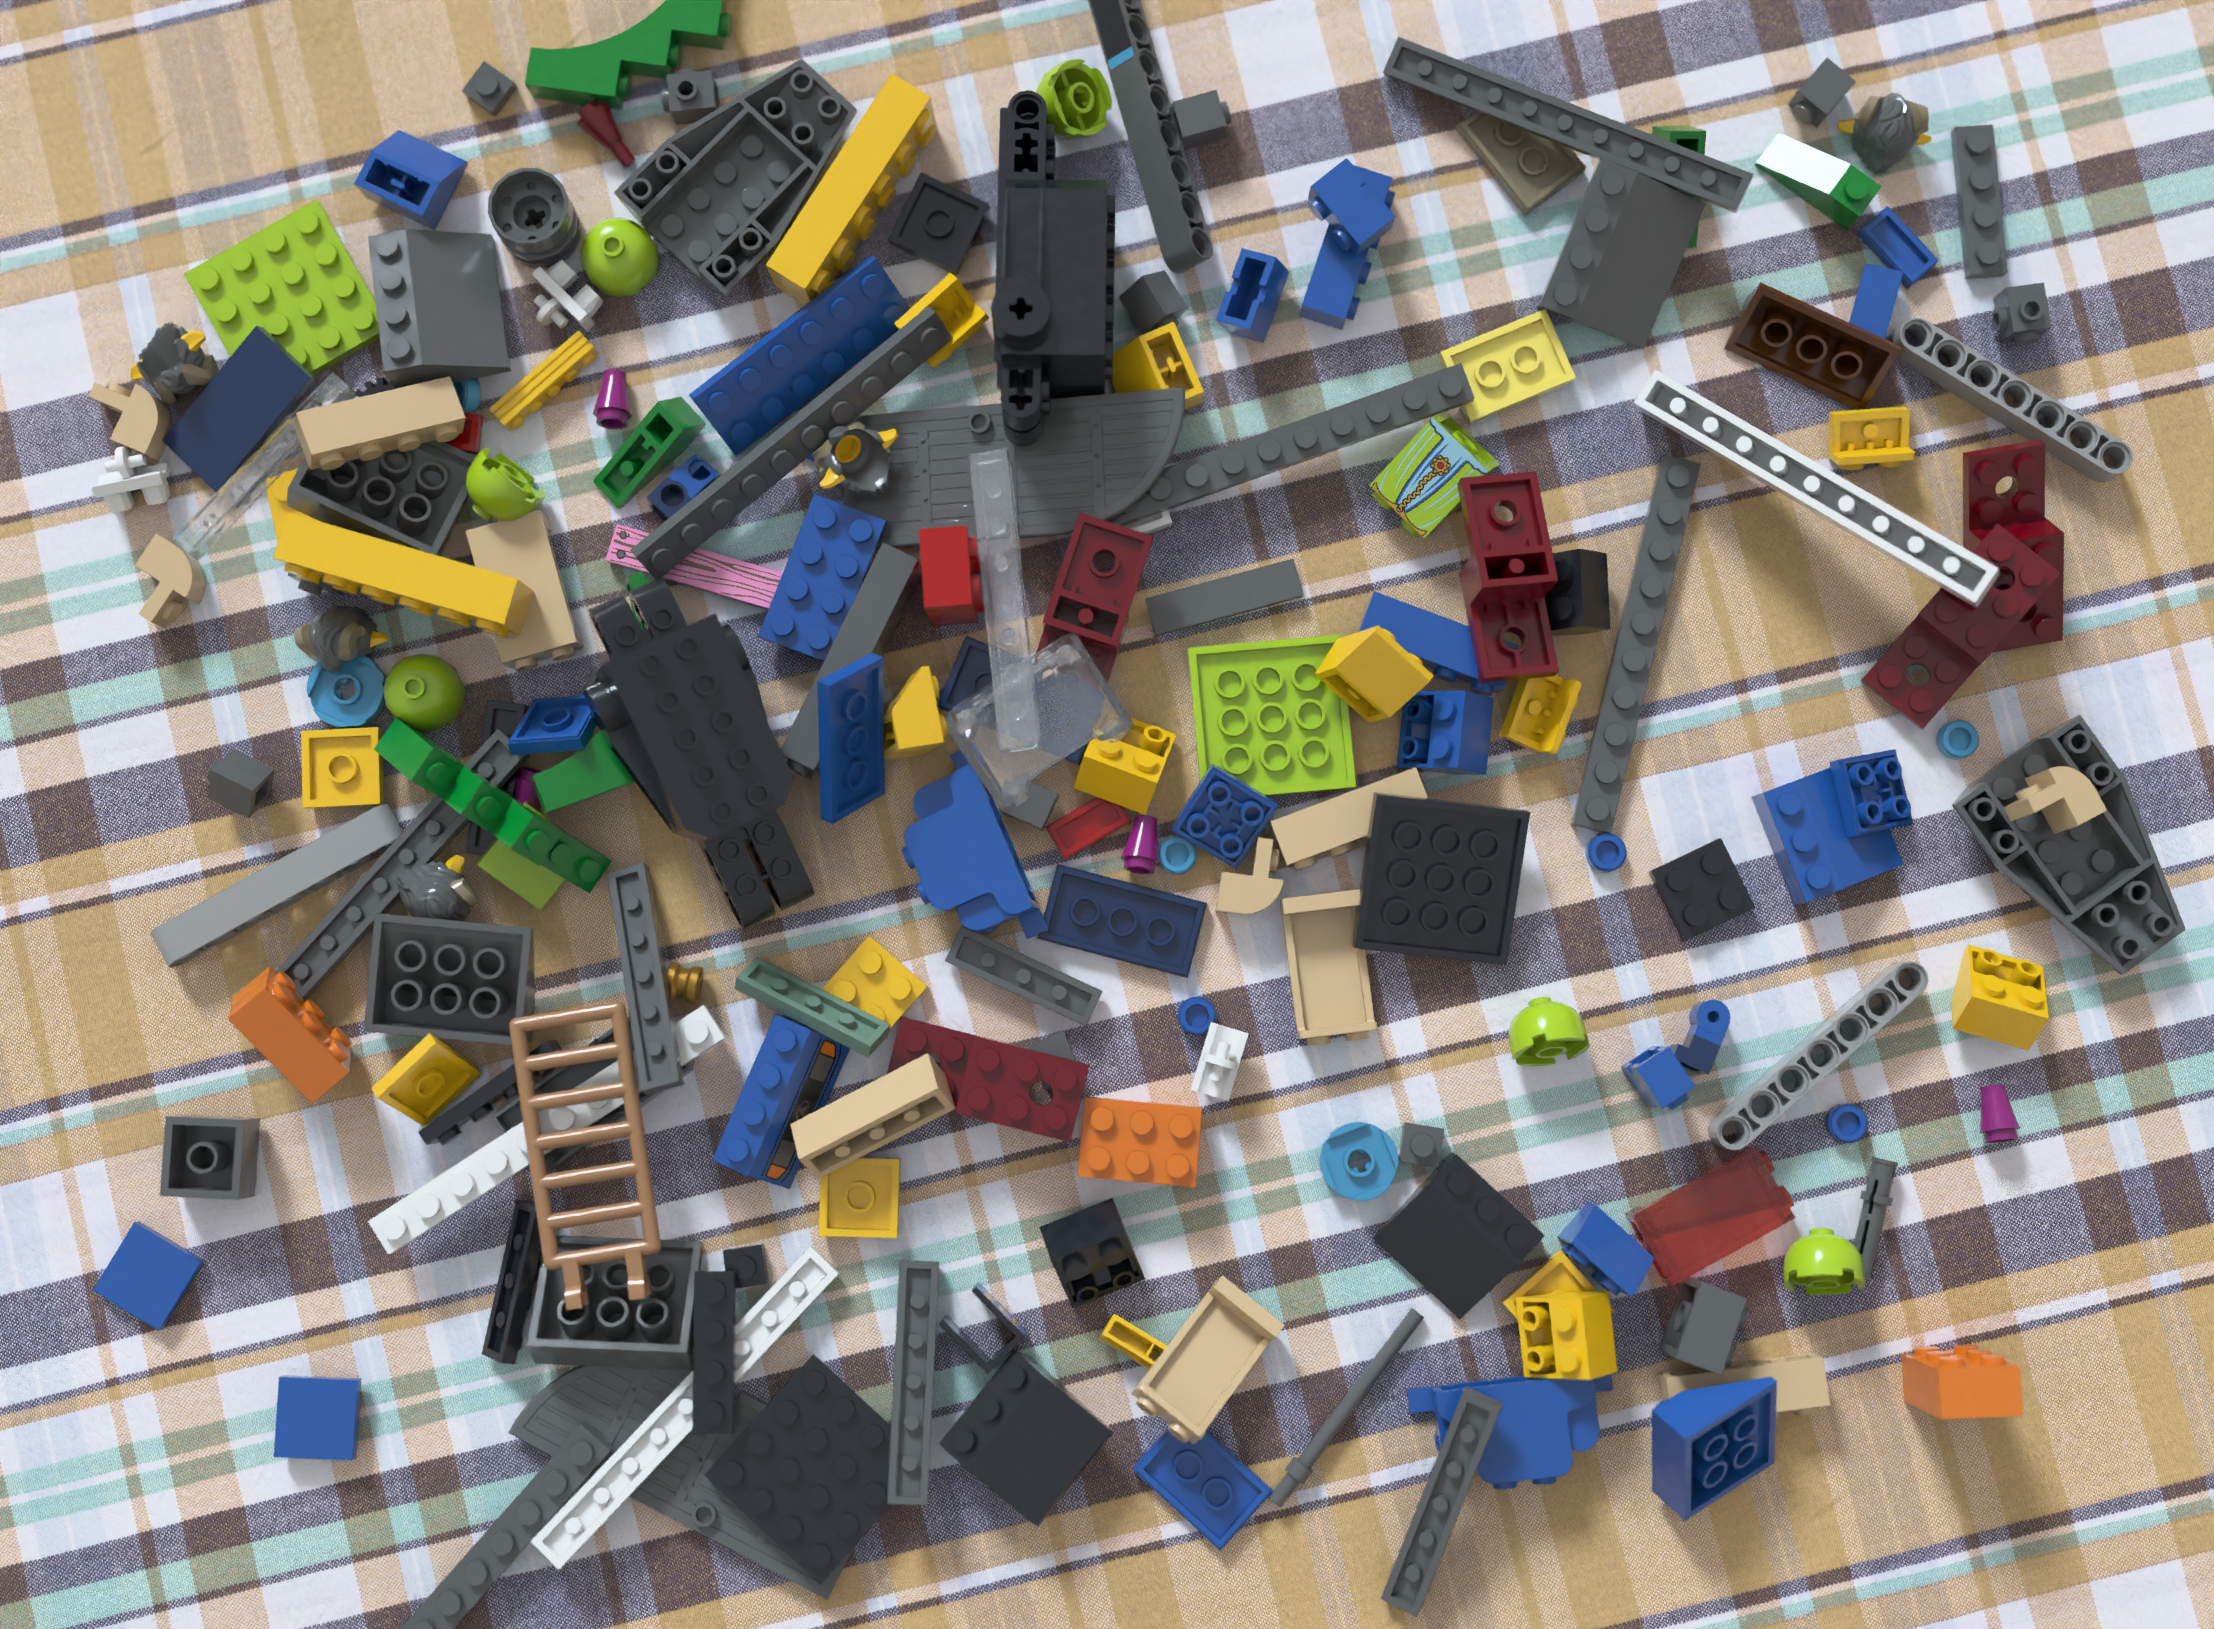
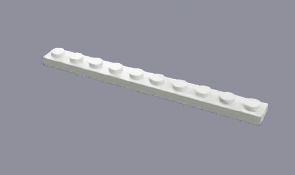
[368,1005,727,1255]
[531,1246,840,1570]

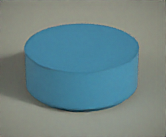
[453,378,481,413]
[1936,720,1979,760]
[1158,835,1196,875]

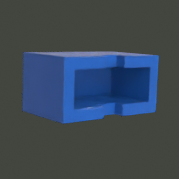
[1308,158,1396,257]
[1216,248,1289,343]
[1621,1046,1696,1110]

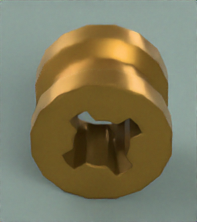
[666,962,704,1005]

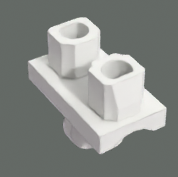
[532,259,603,332]
[91,446,171,513]
[1190,1022,1249,1101]

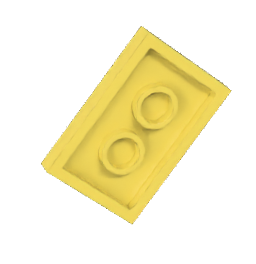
[1439,309,1576,425]

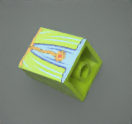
[1369,412,1500,539]

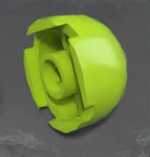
[1036,59,1112,140]
[581,217,660,298]
[466,447,546,521]
[383,654,465,732]
[1508,997,1590,1067]
[1783,1228,1865,1295]

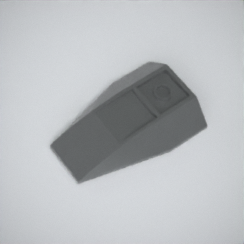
[614,58,857,297]
[1952,715,2186,975]

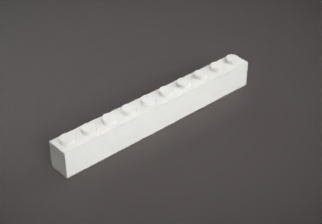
[1634,369,1999,608]

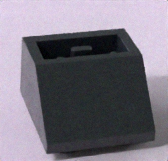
[1545,548,1610,636]
[1040,1198,1145,1308]

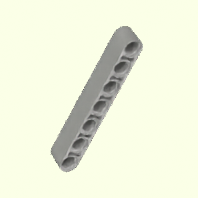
[1889,318,2133,482]
[151,804,403,968]
[1708,961,1928,1150]

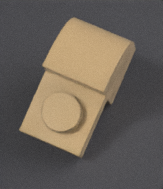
[88,382,172,462]
[135,533,206,628]
[2004,766,2107,834]
[1215,837,1284,915]

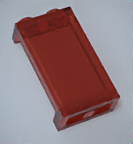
[1625,1147,1795,1286]

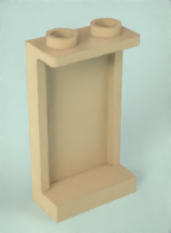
[466,510,584,671]
[1280,889,1378,1046]
[1131,1275,1285,1444]

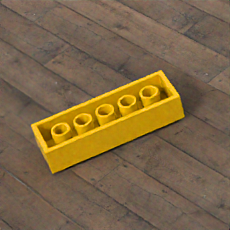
[766,73,937,305]
[273,512,533,638]

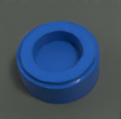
[1586,833,1627,872]
[1177,997,1217,1035]
[1825,1104,1868,1143]

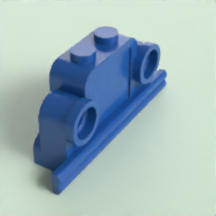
[902,746,1049,939]
[1407,1374,1613,1490]

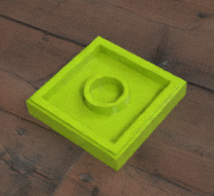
[477,802,565,910]

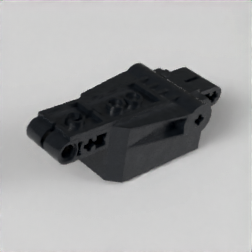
[991,90,1115,447]
[583,577,814,929]

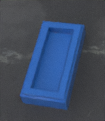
[1856,206,1939,289]
[1849,263,1903,339]

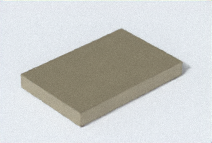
[1456,80,1587,216]

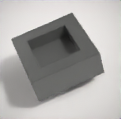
[462,61,518,117]
[1399,1122,1444,1168]

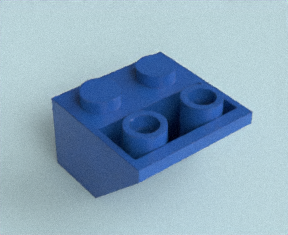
[354,130,468,230]
[1397,690,1494,775]
[1557,1202,1655,1297]

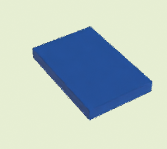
[1132,1429,1273,1551]

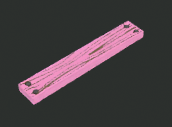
[605,524,783,610]

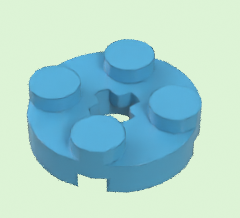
[307,655,387,729]
[1319,1121,1399,1201]

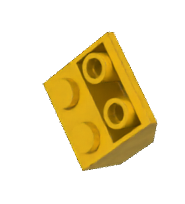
[1110,322,1204,410]
[1315,626,1434,723]
[884,666,947,761]
[1073,707,1176,815]
[1951,945,2049,1051]
[1516,1291,1618,1380]

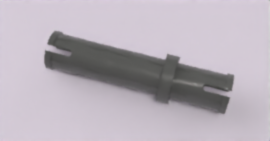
[1854,1157,1898,1278]

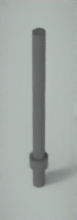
[1269,1308,1424,1507]

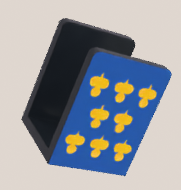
[939,1282,1027,1374]

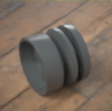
[488,168,581,268]

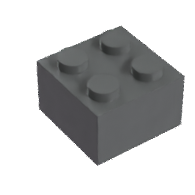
[160,1115,260,1200]
[1659,1274,1748,1375]

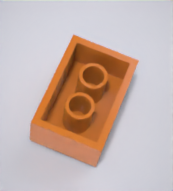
[228,966,352,1103]
[1077,1096,1202,1187]
[1901,1345,2023,1419]

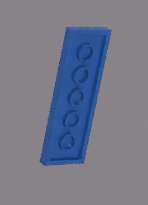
[689,254,910,456]

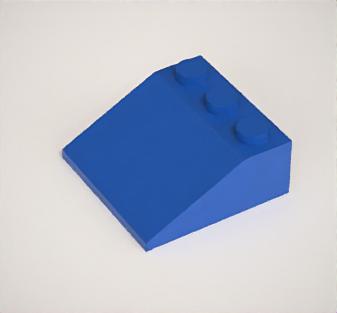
[1751,767,1904,905]
[1652,1377,1777,1521]

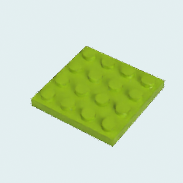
[184,199,380,376]
[1187,634,1356,796]

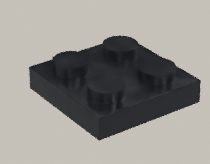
[888,172,990,275]
[1649,838,1755,941]

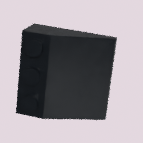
[1373,1152,1545,1319]
[939,1350,1114,1526]

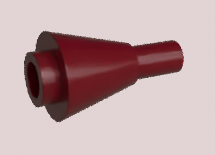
[577,100,636,169]

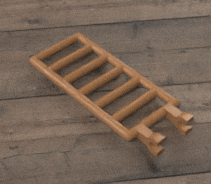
[509,1002,661,1310]

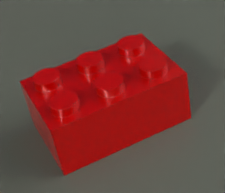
[919,525,985,626]

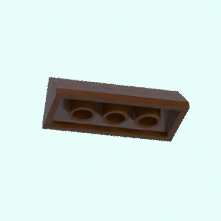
[1724,282,1901,410]

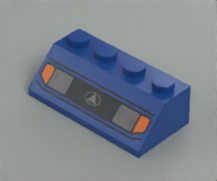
[712,1014,850,1189]

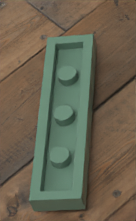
[734,957,890,1058]

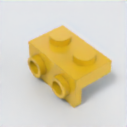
[894,273,989,368]
[1828,406,1915,470]
[1499,675,1582,754]

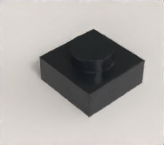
[723,1244,769,1289]

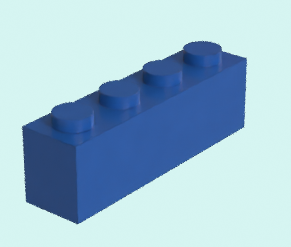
[1299,165,1396,330]
[1358,591,1520,696]

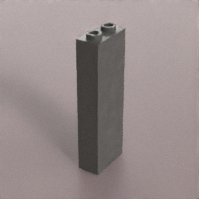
[781,542,922,780]

